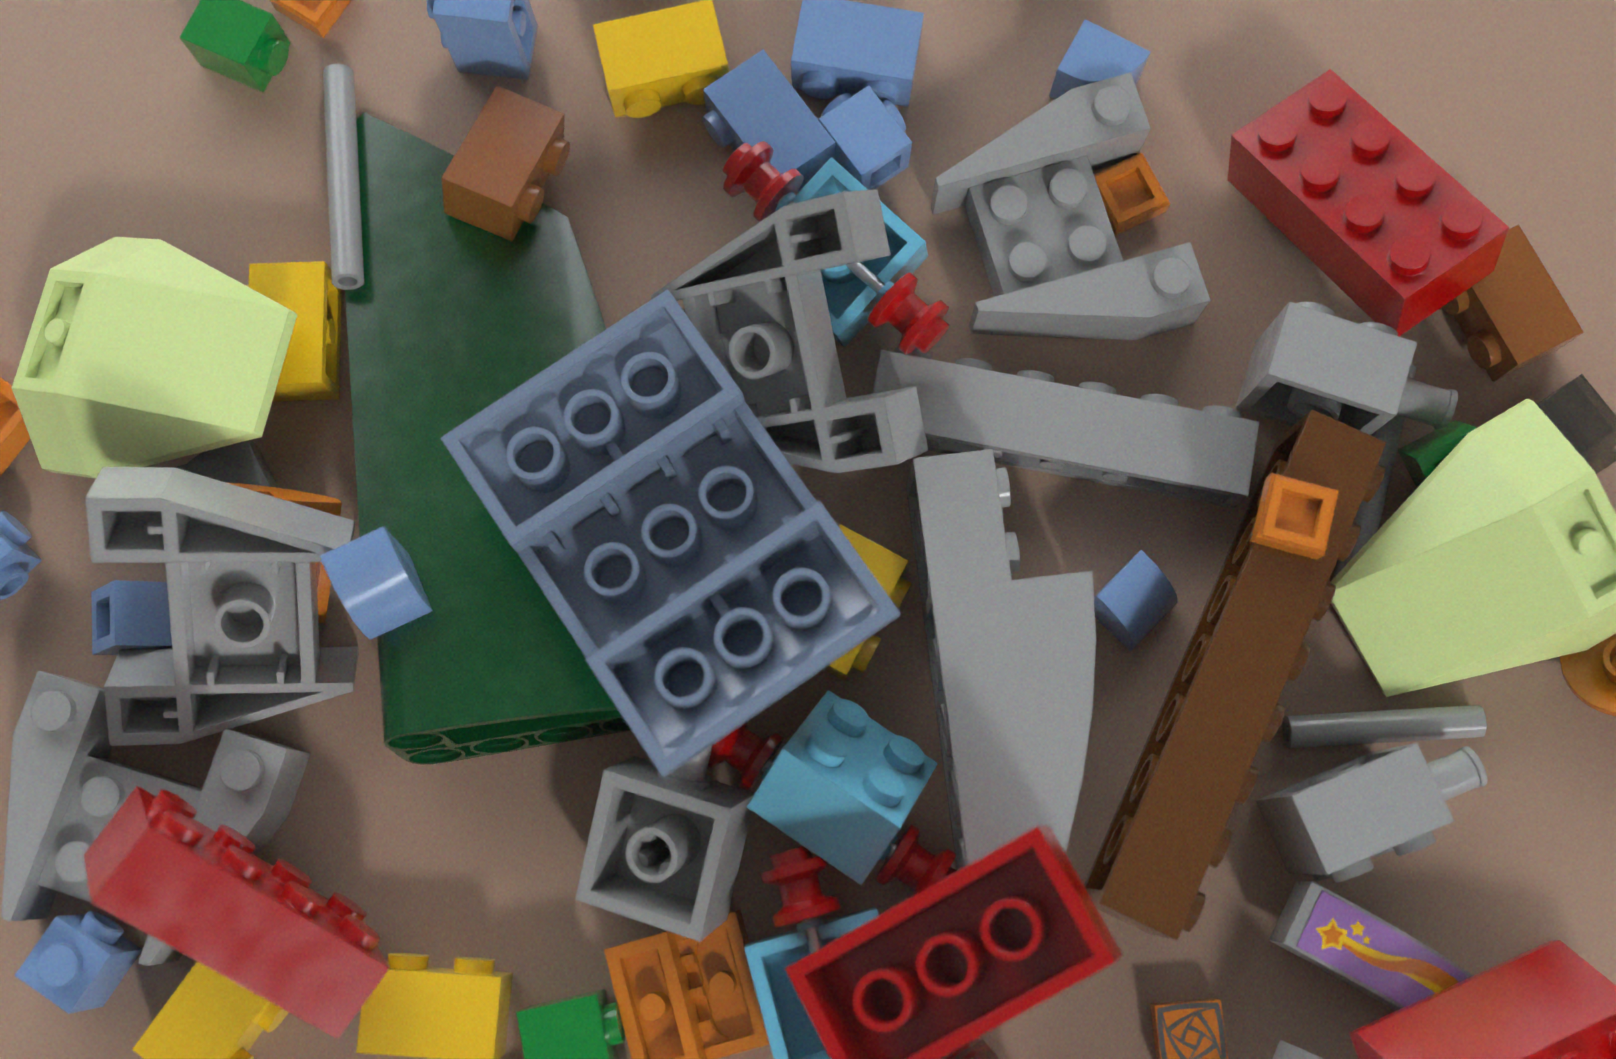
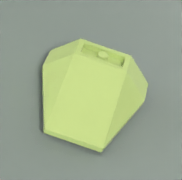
[12,237,298,479]
[1330,399,1616,697]

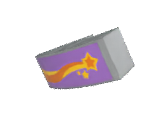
[1269,880,1474,1011]

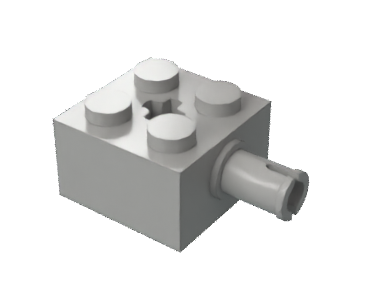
[1235,302,1458,435]
[1256,743,1488,882]
[575,745,755,942]

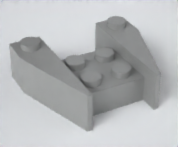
[930,73,1211,340]
[651,189,928,473]
[85,467,359,746]
[1,670,311,966]

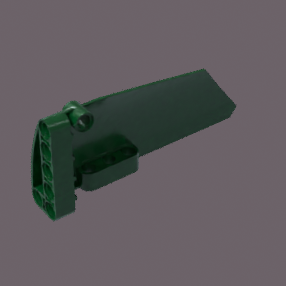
[345,113,632,765]

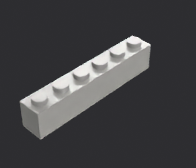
[872,347,1259,509]

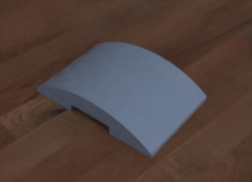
[441,289,900,778]

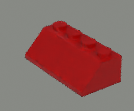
[1349,940,1616,1059]

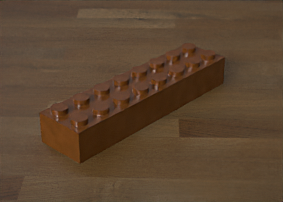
[1084,410,1386,940]

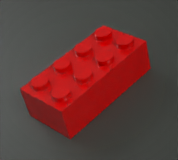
[1227,69,1509,337]
[84,785,390,1039]
[785,825,1123,1059]

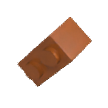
[441,85,570,241]
[1442,224,1584,382]

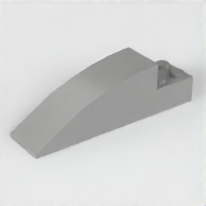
[906,449,1096,871]

